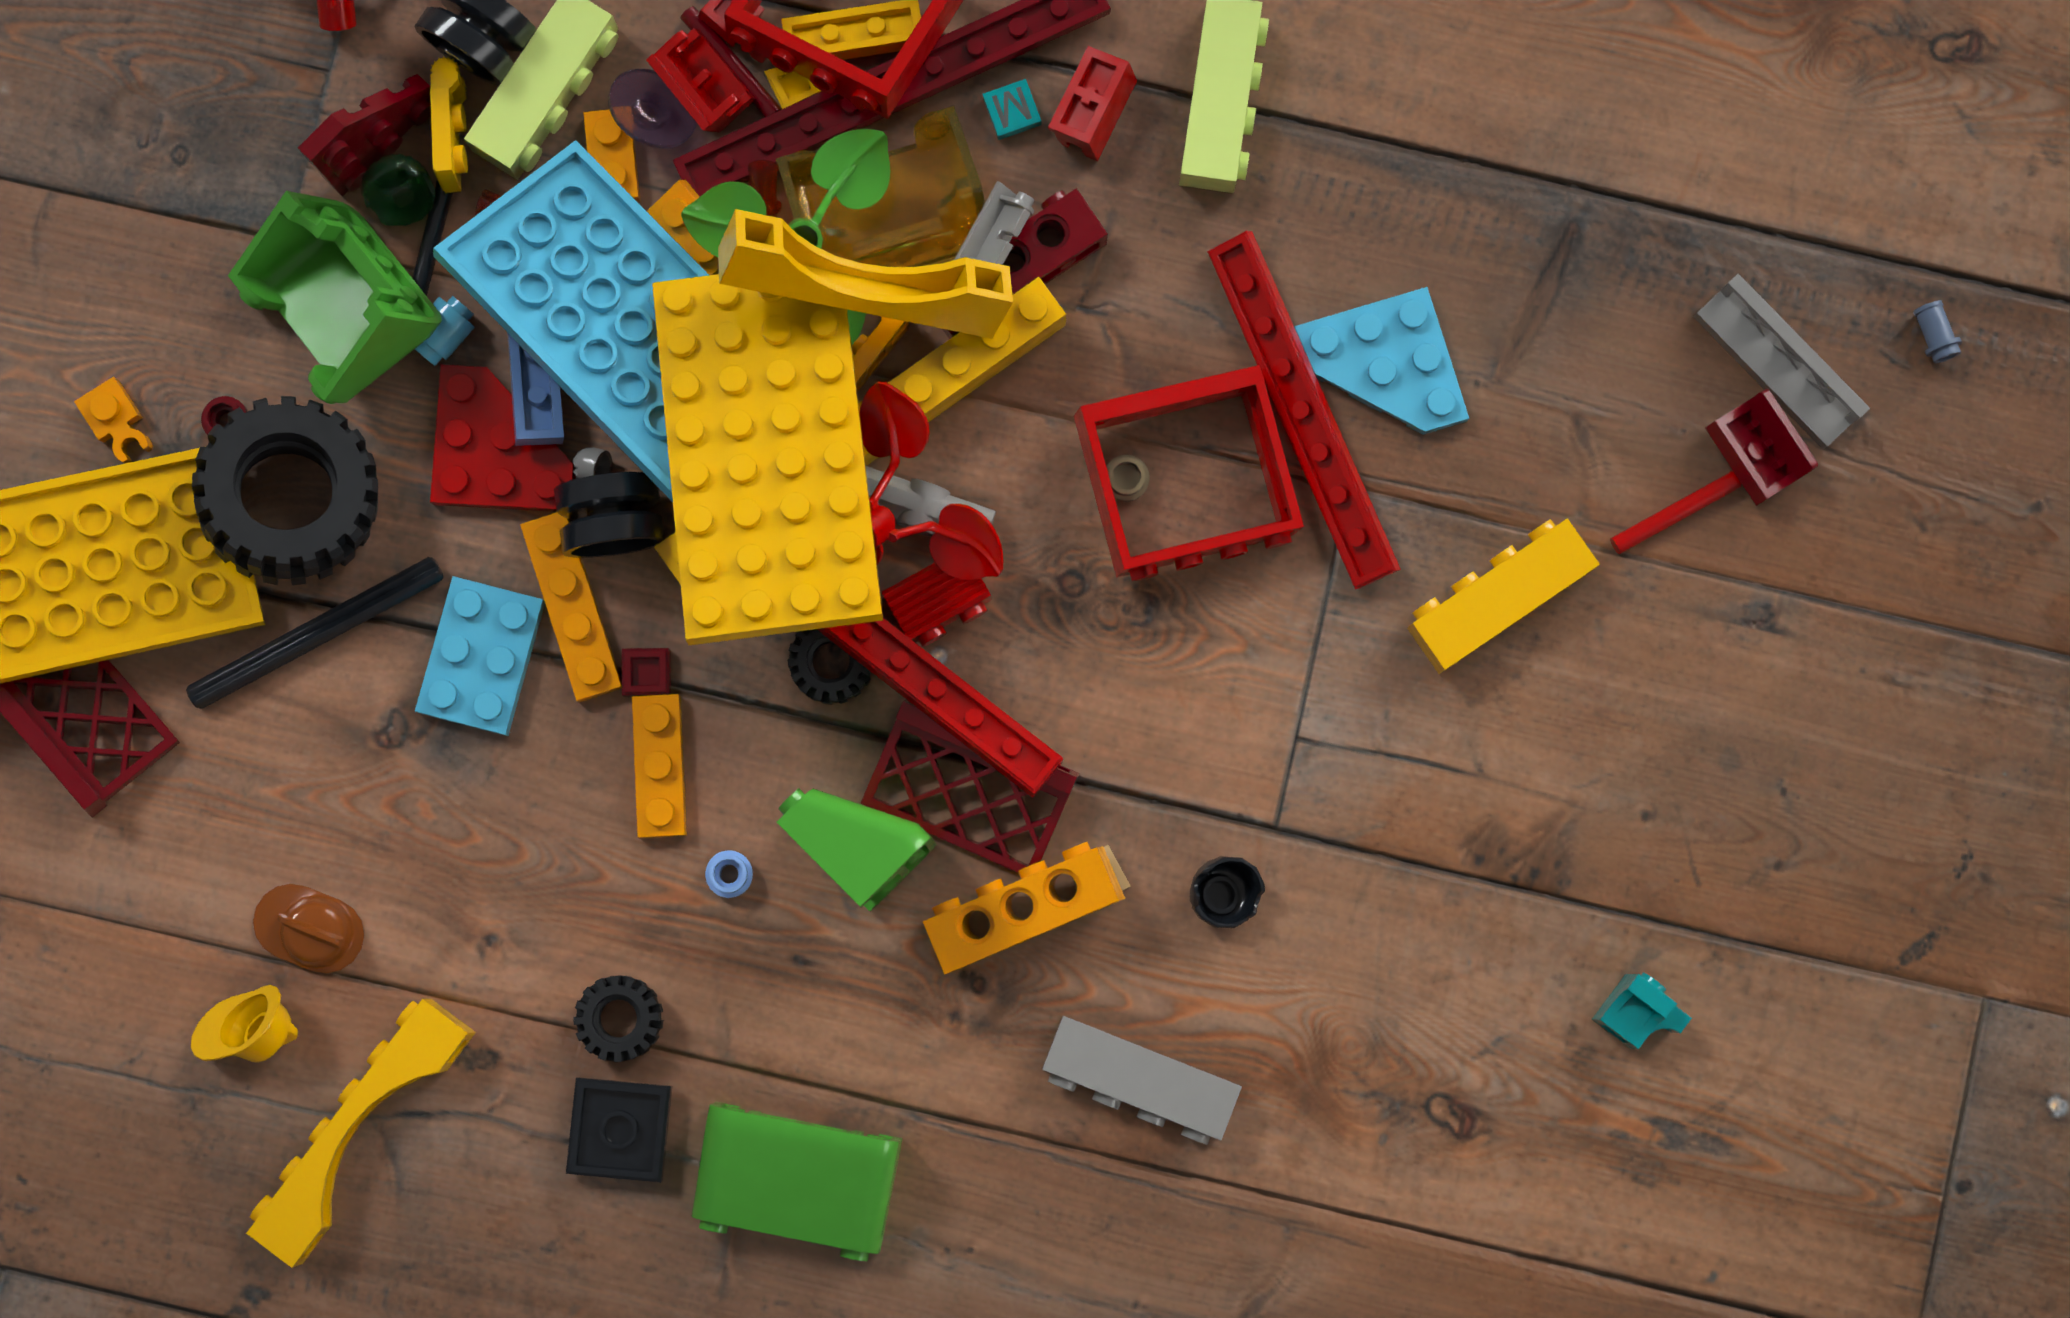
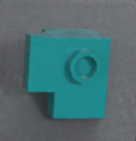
[1592,972,1692,1049]

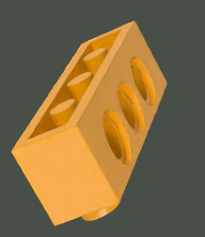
[922,841,1125,975]

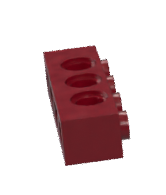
[943,188,1108,339]

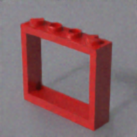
[724,0,964,119]
[1073,365,1304,581]

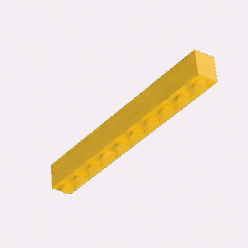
[654,277,1066,583]

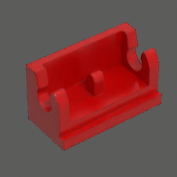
[646,28,755,133]
[1048,46,1137,161]

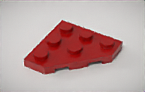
[430,364,575,512]

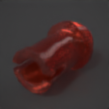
[748,160,782,218]

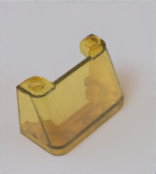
[776,106,985,267]

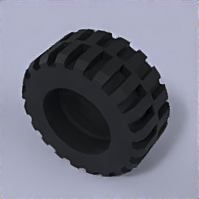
[192,396,378,586]

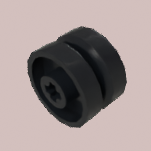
[414,0,536,86]
[554,472,666,558]

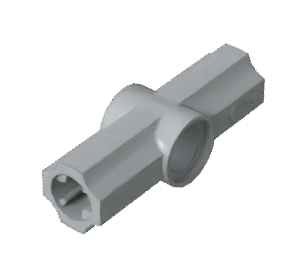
[866,466,996,537]

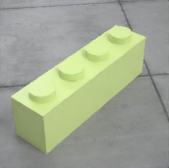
[464,0,618,180]
[1179,0,1269,193]

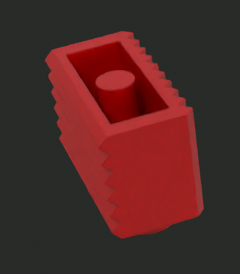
[881,562,992,647]

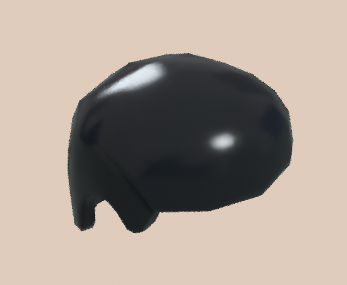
[1190,856,1265,928]

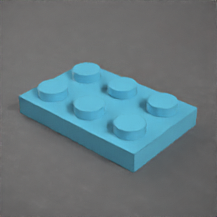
[415,576,545,736]

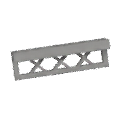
[1693,274,1870,449]

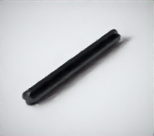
[186,557,444,709]

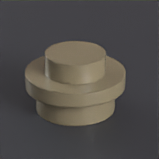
[1106,455,1150,502]

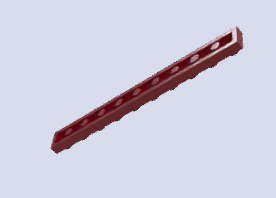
[673,0,1111,196]

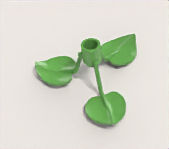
[681,129,891,345]

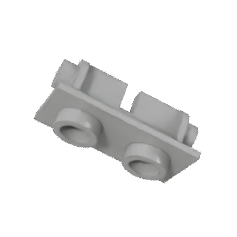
[954,181,1035,265]

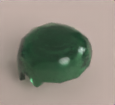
[361,154,436,226]

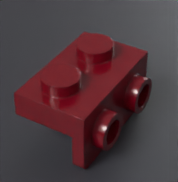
[1705,389,1818,506]

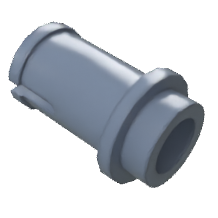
[1913,300,1962,363]

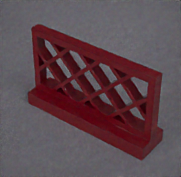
[0,660,180,818]
[861,699,1079,873]

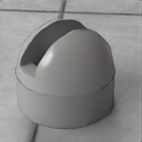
[573,447,612,479]

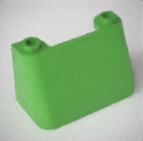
[228,191,442,404]
[777,788,937,912]
[692,1102,903,1261]

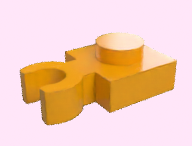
[74,376,153,463]

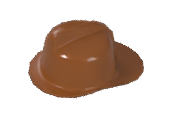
[253,884,364,973]

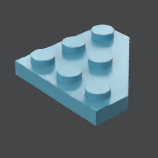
[1294,287,1469,435]

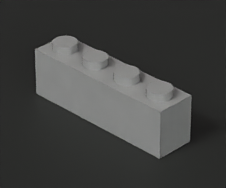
[1042,1016,1242,1145]

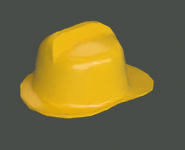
[191,985,298,1063]

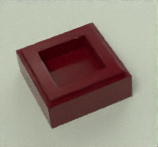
[622,648,671,697]

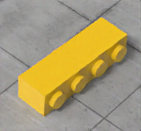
[1407,518,1600,674]

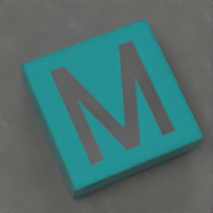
[983,79,1042,140]

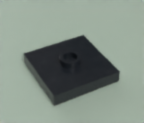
[566,1077,673,1183]

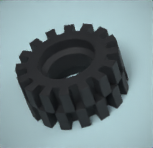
[787,629,871,705]
[573,976,664,1062]

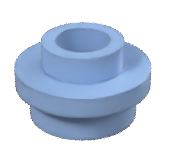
[705,850,753,898]

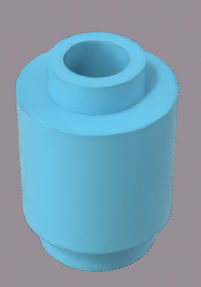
[415,296,475,366]

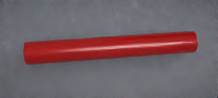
[1610,471,1741,555]

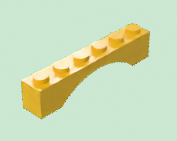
[718,209,1013,339]
[246,999,476,1268]

